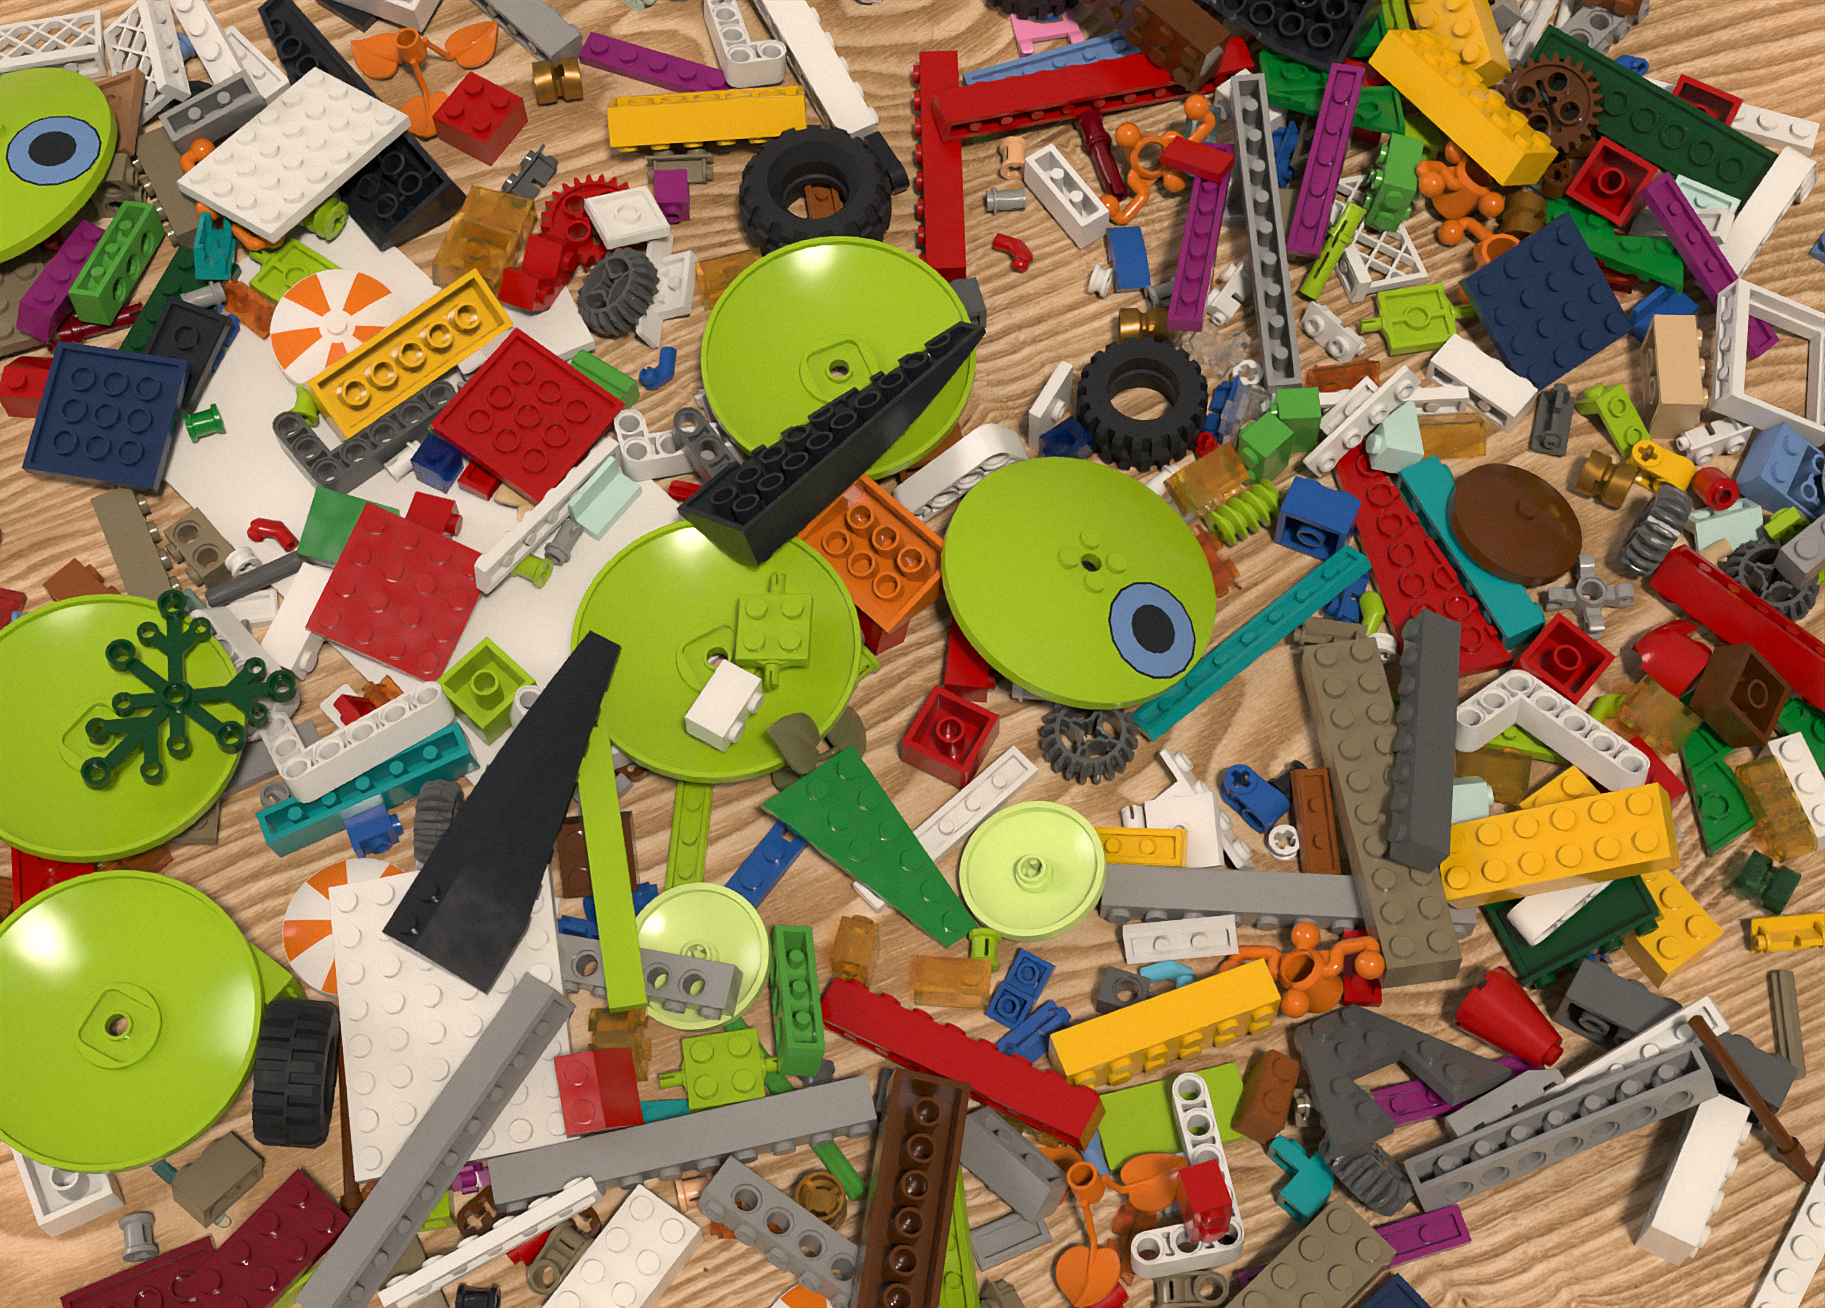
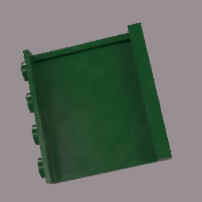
[1484,875,1665,990]

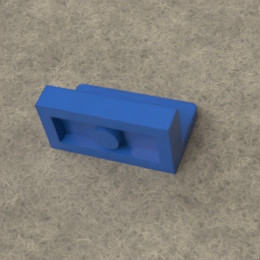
[1629,275,1699,344]

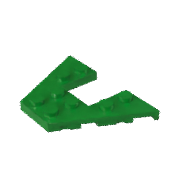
[1259,8,1406,136]
[1546,159,1683,295]
[1671,689,1825,857]

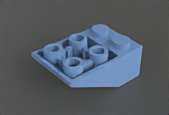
[1735,422,1825,524]

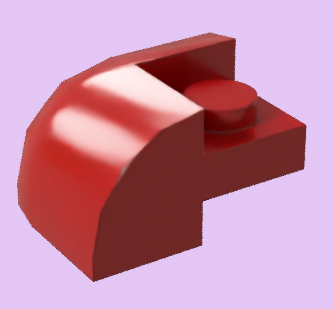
[1631,619,1712,698]

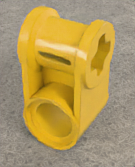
[1625,440,1696,492]

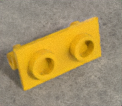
[1750,912,1825,954]

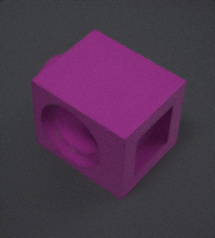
[654,169,690,223]

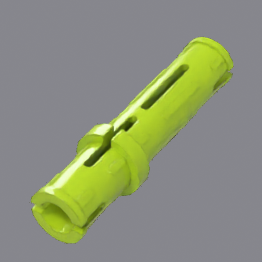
[1299,201,1367,300]

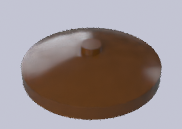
[1448,463,1582,586]

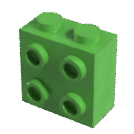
[1362,132,1427,232]

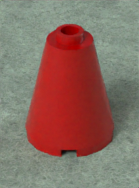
[1454,966,1564,1068]

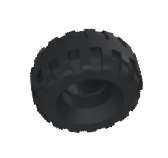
[739,124,892,257]

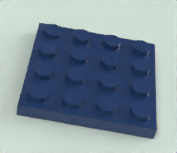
[1458,212,1633,393]
[22,341,192,493]

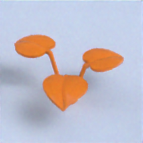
[351,21,498,138]
[1038,1146,1189,1308]

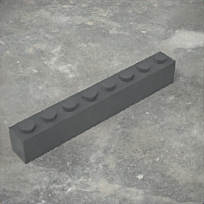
[1388,608,1461,874]

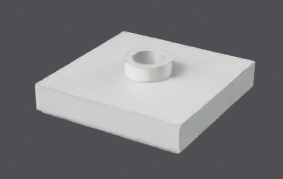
[584,185,670,250]
[1028,361,1073,452]
[1144,792,1225,868]

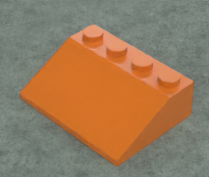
[796,473,945,635]

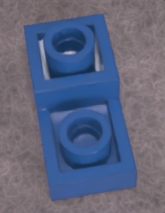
[1106,226,1151,292]
[985,948,1056,1030]

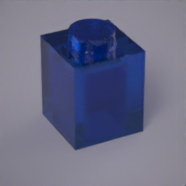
[410,434,465,494]

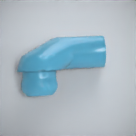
[1140,960,1196,989]

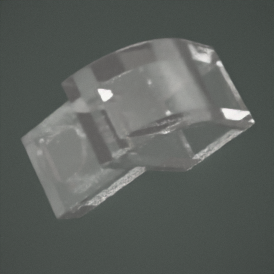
[1173,320,1252,381]

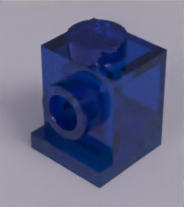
[1038,415,1093,459]

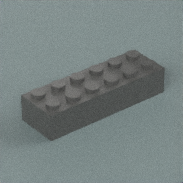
[1552,958,1799,1131]

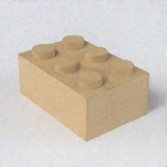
[1640,314,1708,439]

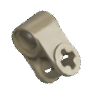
[526,1219,595,1295]
[1153,1270,1229,1308]

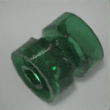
[1731,849,1802,916]

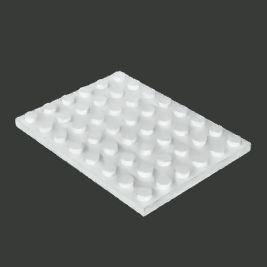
[328,863,583,1184]

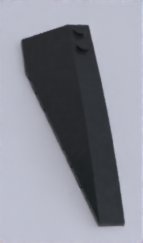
[258,0,469,251]
[1202,0,1383,74]
[676,321,986,566]
[382,630,622,996]

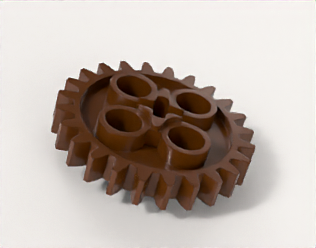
[1498,53,1604,161]

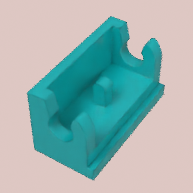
[193,212,237,280]

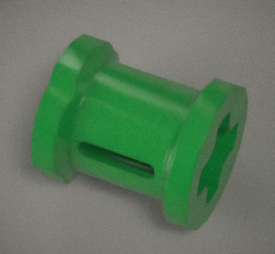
[182,403,226,443]

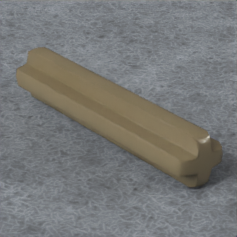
[1771,970,1806,1080]

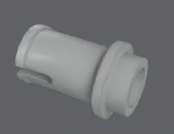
[985,187,1027,214]
[180,281,226,308]
[544,520,583,566]

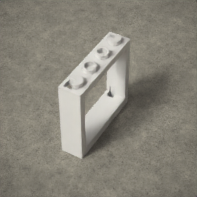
[1710,278,1825,448]

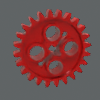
[540,174,644,272]

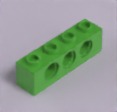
[68,200,165,325]
[769,925,826,1076]

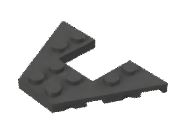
[1294,1004,1512,1160]

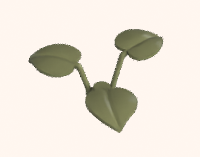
[766,706,867,791]

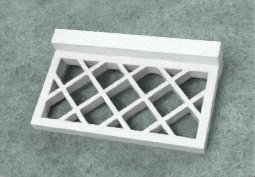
[103,0,191,129]
[0,9,107,79]
[1324,174,1429,303]

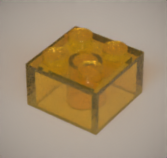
[432,211,521,300]

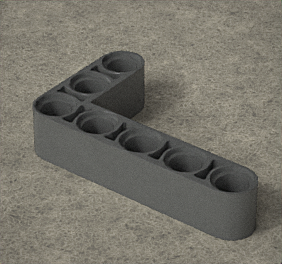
[272,380,456,494]
[672,407,737,483]

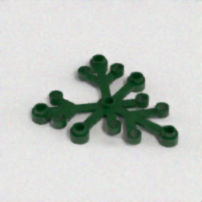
[80,590,297,790]

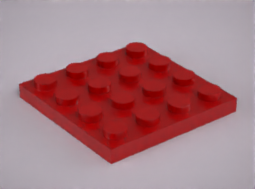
[430,327,626,506]
[305,501,483,683]

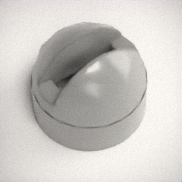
[260,781,290,809]

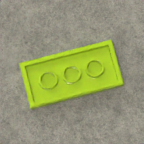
[1097,1062,1250,1174]

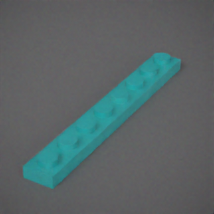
[1132,544,1372,742]

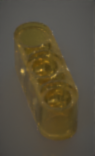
[1735,754,1818,863]

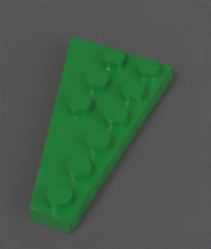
[760,745,978,949]

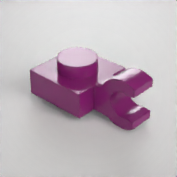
[452,1162,491,1195]

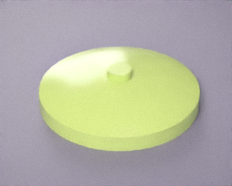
[959,801,1107,942]
[636,882,772,1032]

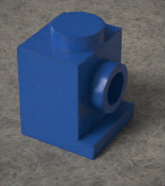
[343,804,404,859]

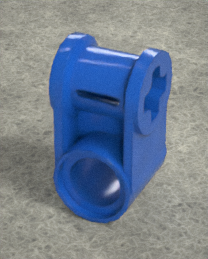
[1220,764,1290,834]

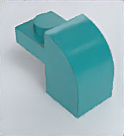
[1266,1134,1334,1228]

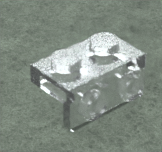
[1218,383,1273,450]

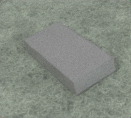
[970,1212,1053,1273]

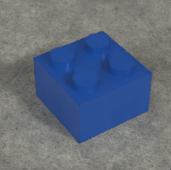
[1274,476,1362,562]

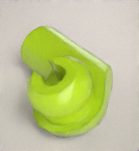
[1359,590,1386,637]
[1588,694,1635,724]

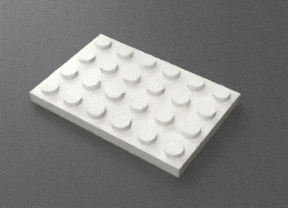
[177,67,411,243]

